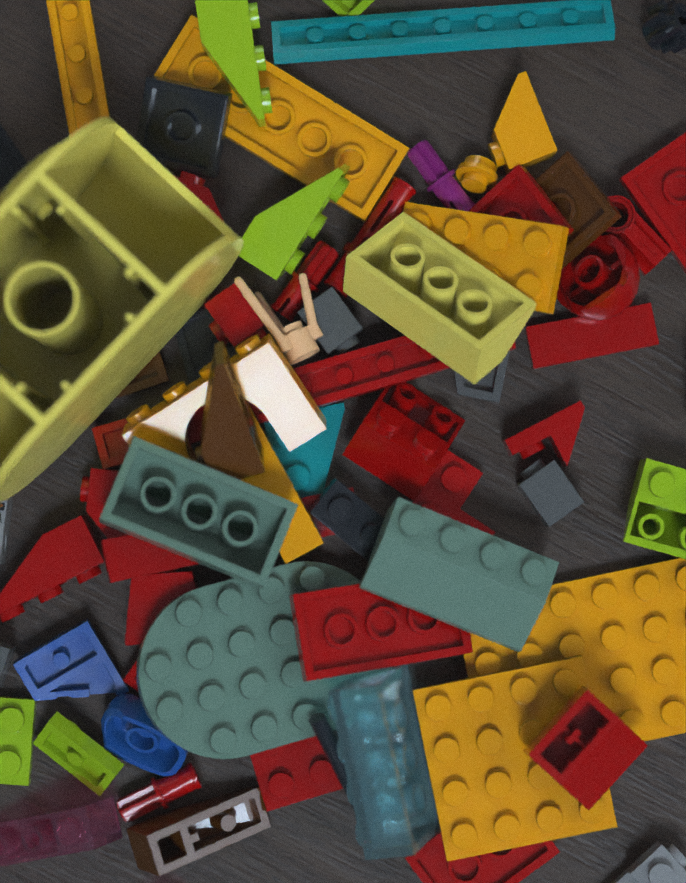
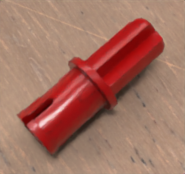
[270,241,339,322]
[116,762,202,822]

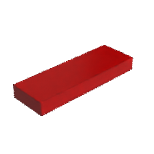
[524,302,659,370]

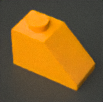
[488,71,558,175]

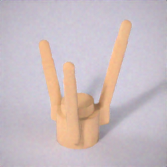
[234,273,323,365]

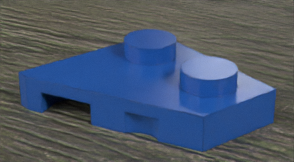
[12,618,129,701]

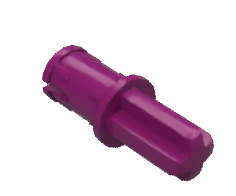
[407,140,475,211]

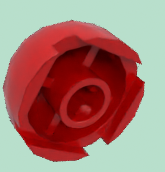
[556,234,640,320]

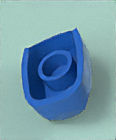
[101,694,189,776]

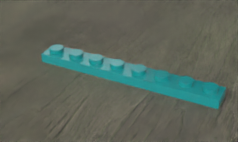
[271,0,616,65]

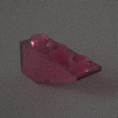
[0,796,123,867]

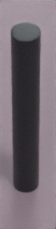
[309,712,376,825]

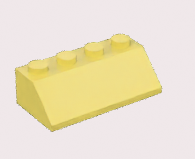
[343,212,536,385]

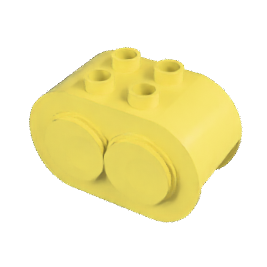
[0,117,244,502]

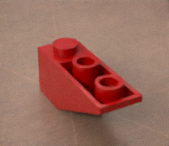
[0,515,105,623]

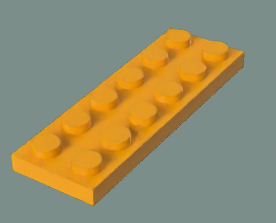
[154,14,410,223]

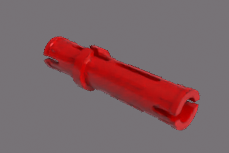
[324,177,416,298]

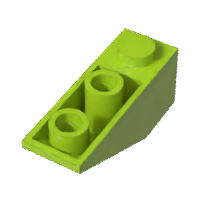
[195,0,273,127]
[239,164,350,280]

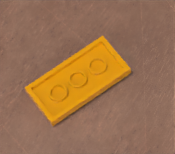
[403,202,569,314]

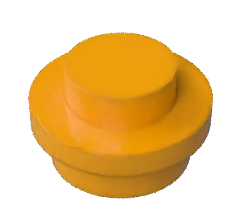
[456,155,498,193]

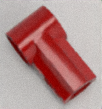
[601,195,672,276]

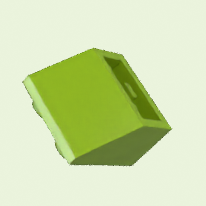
[623,458,686,559]

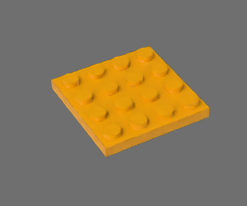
[412,655,617,862]

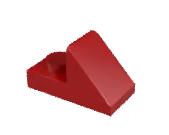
[502,400,585,467]

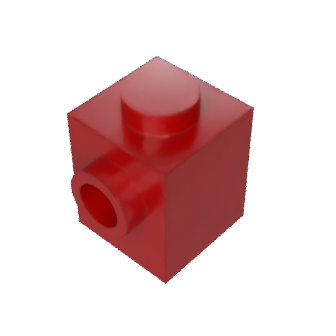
[204,283,267,349]

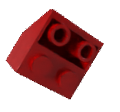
[342,382,466,501]
[524,686,648,810]

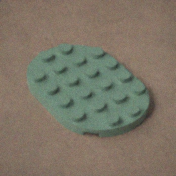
[136,561,389,759]

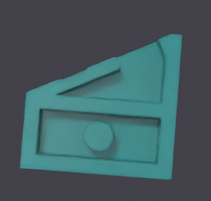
[264,402,345,498]

